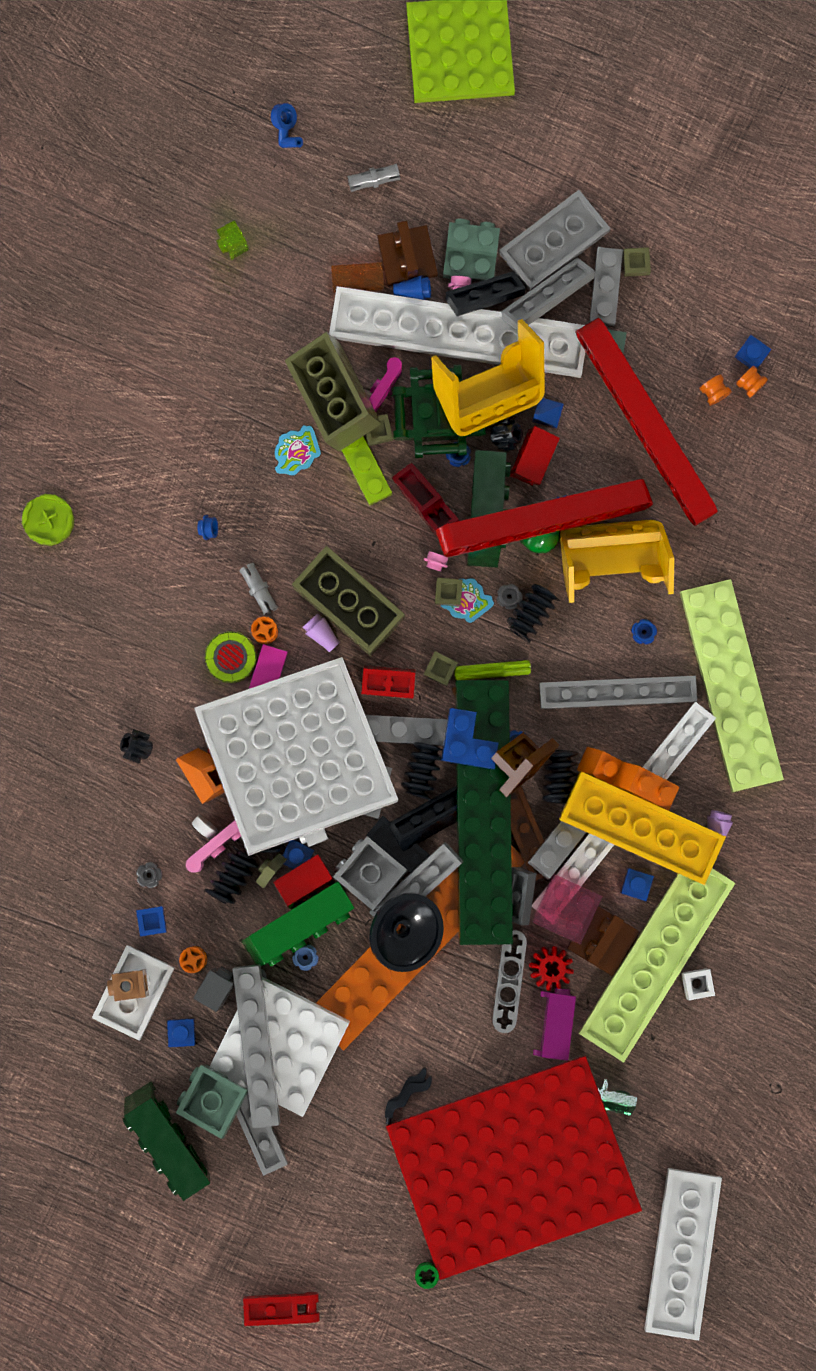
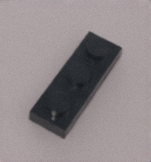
[445,271,526,316]
[366,816,430,873]

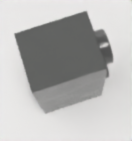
[193,966,234,1012]

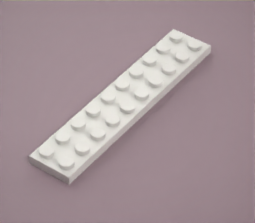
[329,286,585,378]

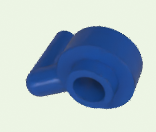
[271,103,303,148]

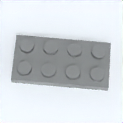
[499,190,611,291]

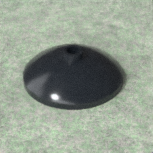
[369,893,444,972]

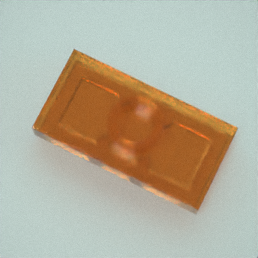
[331,262,384,293]

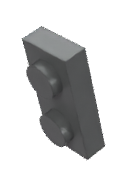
[512,867,536,925]

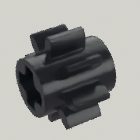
[491,418,523,451]
[120,729,153,763]

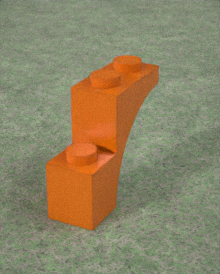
[577,747,679,811]

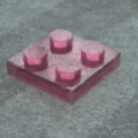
[532,874,603,945]

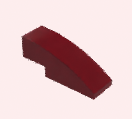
[392,462,459,537]

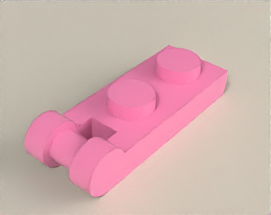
[186,820,241,873]

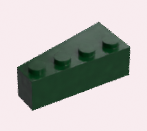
[467,450,511,568]
[122,1081,210,1201]

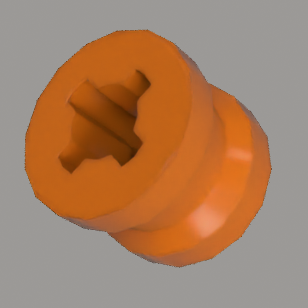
[736,365,768,398]
[699,374,732,406]
[251,616,278,645]
[179,946,208,973]

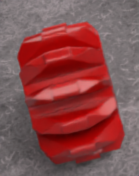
[529,946,574,991]

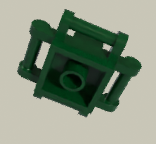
[390,365,486,458]

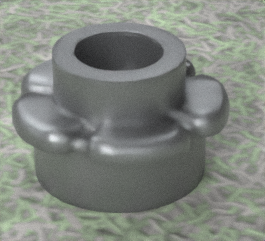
[497,584,522,609]
[136,862,162,888]

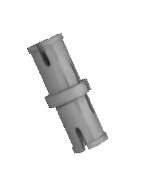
[347,164,400,192]
[239,563,278,616]

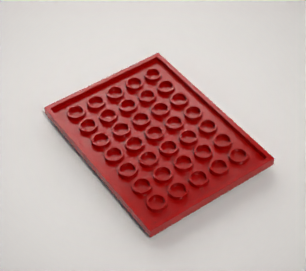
[386,1055,642,1280]

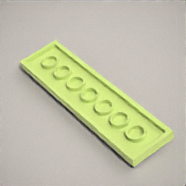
[680,579,784,792]
[578,868,735,1063]

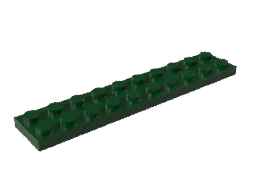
[455,680,513,945]

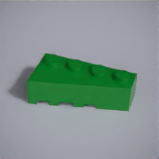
[242,882,355,967]

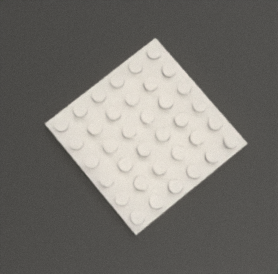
[194,657,398,856]

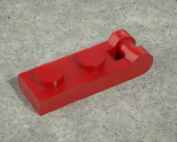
[243,1292,320,1326]

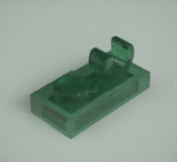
[598,1079,638,1116]

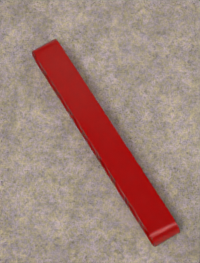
[576,317,718,526]
[436,479,654,557]

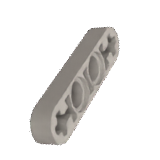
[492,930,527,1033]

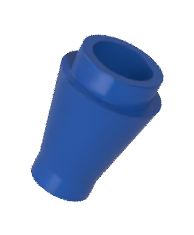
[393,275,431,300]

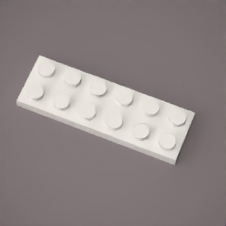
[644,1168,722,1341]

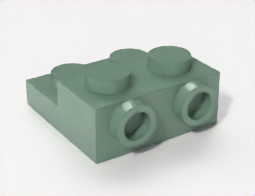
[443,219,500,282]
[176,1064,248,1139]

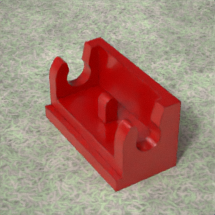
[510,426,560,486]
[361,665,416,699]
[273,854,336,910]

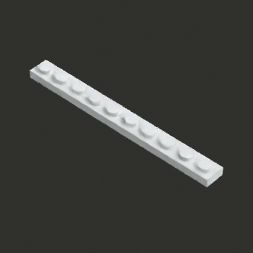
[532,702,716,923]

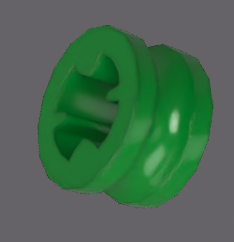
[415,1262,439,1289]

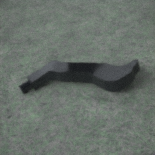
[385,1067,432,1124]

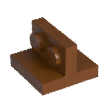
[377,221,438,287]
[491,732,560,797]
[567,903,639,976]

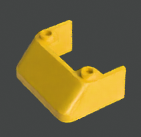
[431,319,545,436]
[560,520,674,603]

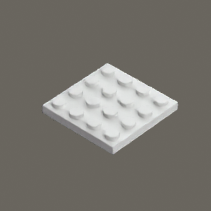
[210,977,350,1117]

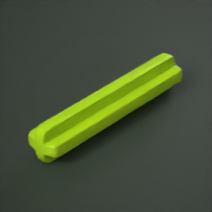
[454,660,531,680]

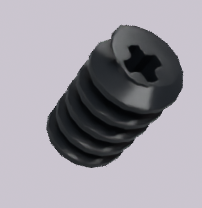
[506,584,560,643]
[401,742,443,800]
[542,750,579,804]
[204,846,259,904]

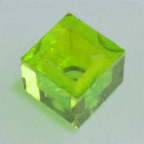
[216,220,249,260]

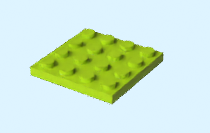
[406,0,515,103]

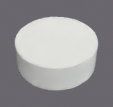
[192,815,218,839]

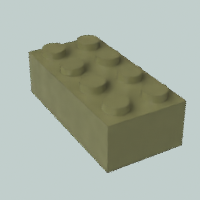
[285,332,381,452]
[292,546,405,657]

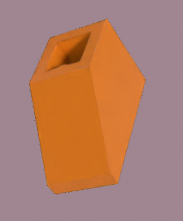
[176,748,224,804]

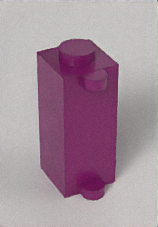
[533,987,576,1061]

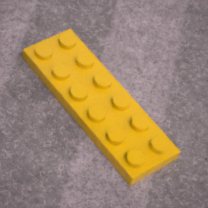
[559,772,726,885]

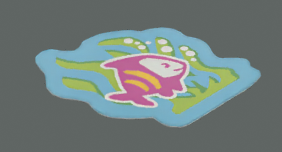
[275,425,321,475]
[441,578,494,623]

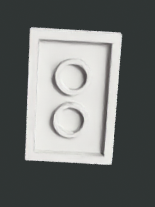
[92,945,175,1041]

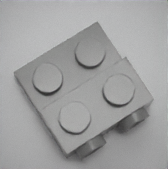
[334,837,408,912]

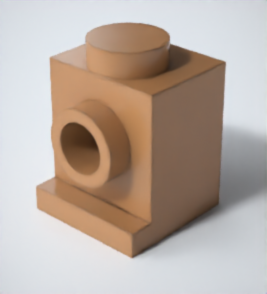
[107,969,149,1001]

